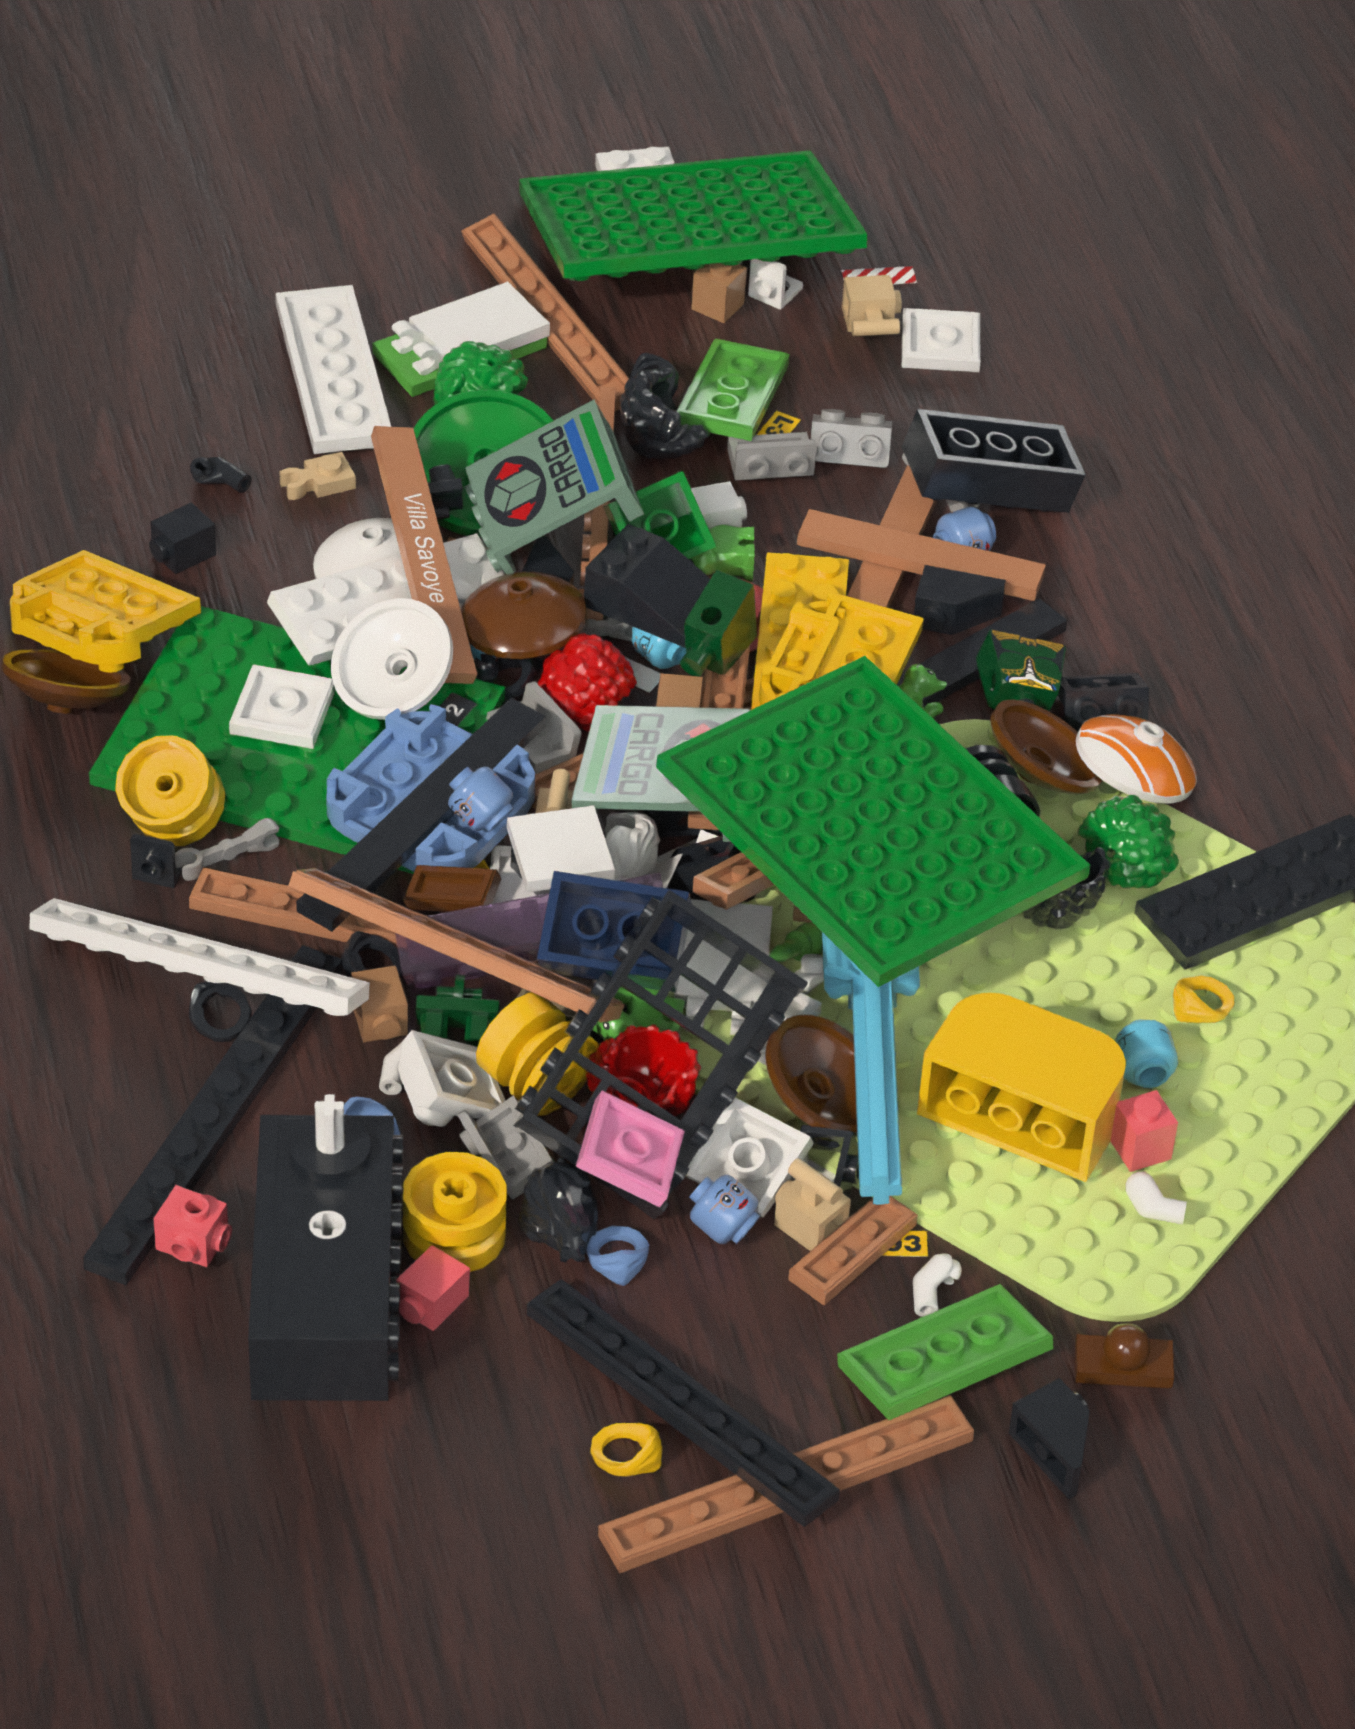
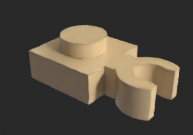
[280,452,356,500]

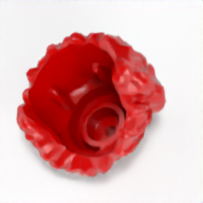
[538,633,637,732]
[586,1024,702,1117]

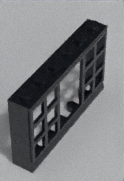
[513,889,808,1219]

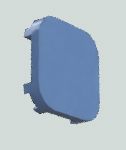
[326,704,535,872]

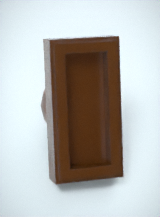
[403,865,502,923]
[1075,1323,1174,1389]

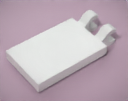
[392,282,550,375]
[674,899,773,1035]

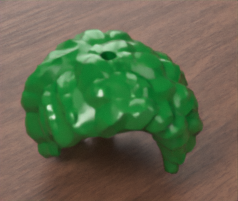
[433,341,528,406]
[1077,795,1179,889]

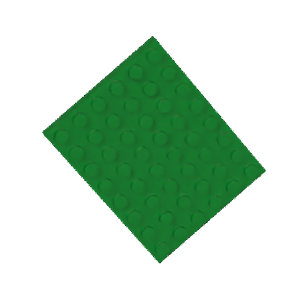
[519,150,867,281]
[89,606,505,874]
[656,656,1091,987]

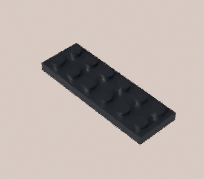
[1134,814,1355,970]

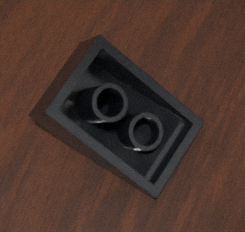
[584,524,710,648]

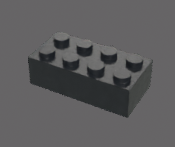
[902,409,1086,513]

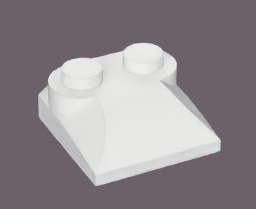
[397,1030,505,1127]
[686,1097,814,1218]

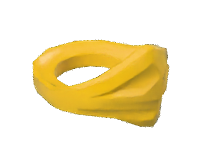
[1173,975,1234,1023]
[590,1423,662,1476]

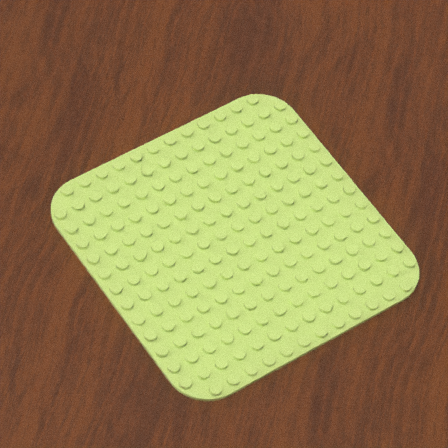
[657,719,1355,1322]

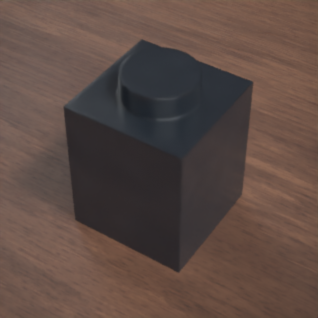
[149,502,216,574]

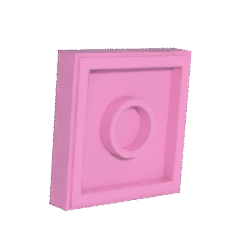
[576,1090,685,1207]

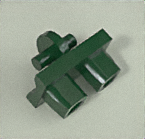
[416,974,499,1047]

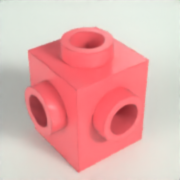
[154,1185,232,1267]

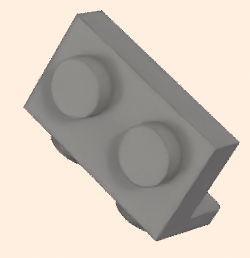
[811,409,892,468]
[728,432,816,480]
[486,681,581,774]
[458,1095,555,1200]

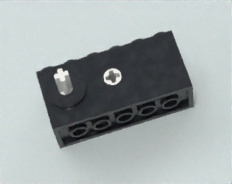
[248,1094,403,1401]

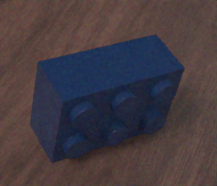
[537,871,692,993]

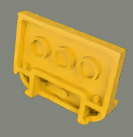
[10,550,201,673]
[759,593,924,705]

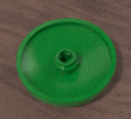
[413,389,553,538]

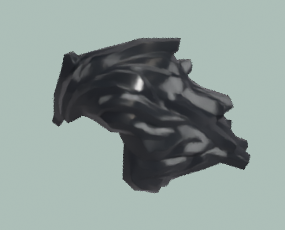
[518,1157,599,1263]

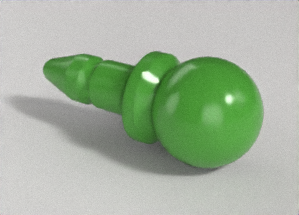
[769,922,823,962]

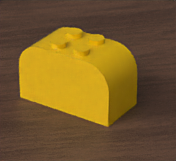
[917,993,1126,1182]

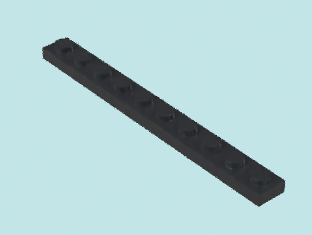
[83,945,342,1285]

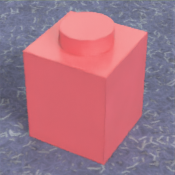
[1110,1090,1178,1172]
[396,1245,470,1331]

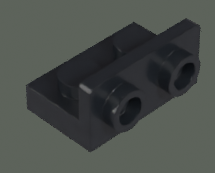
[1058,673,1149,731]

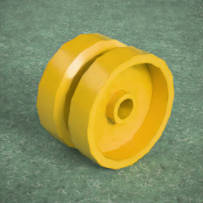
[115,736,225,846]
[403,1152,507,1272]

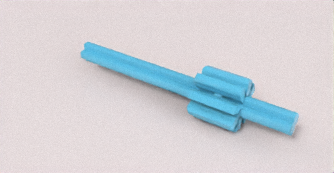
[822,932,920,1205]

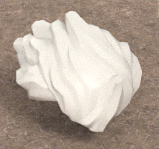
[605,811,661,884]

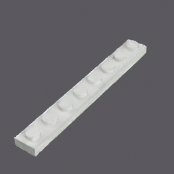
[30,898,370,1016]

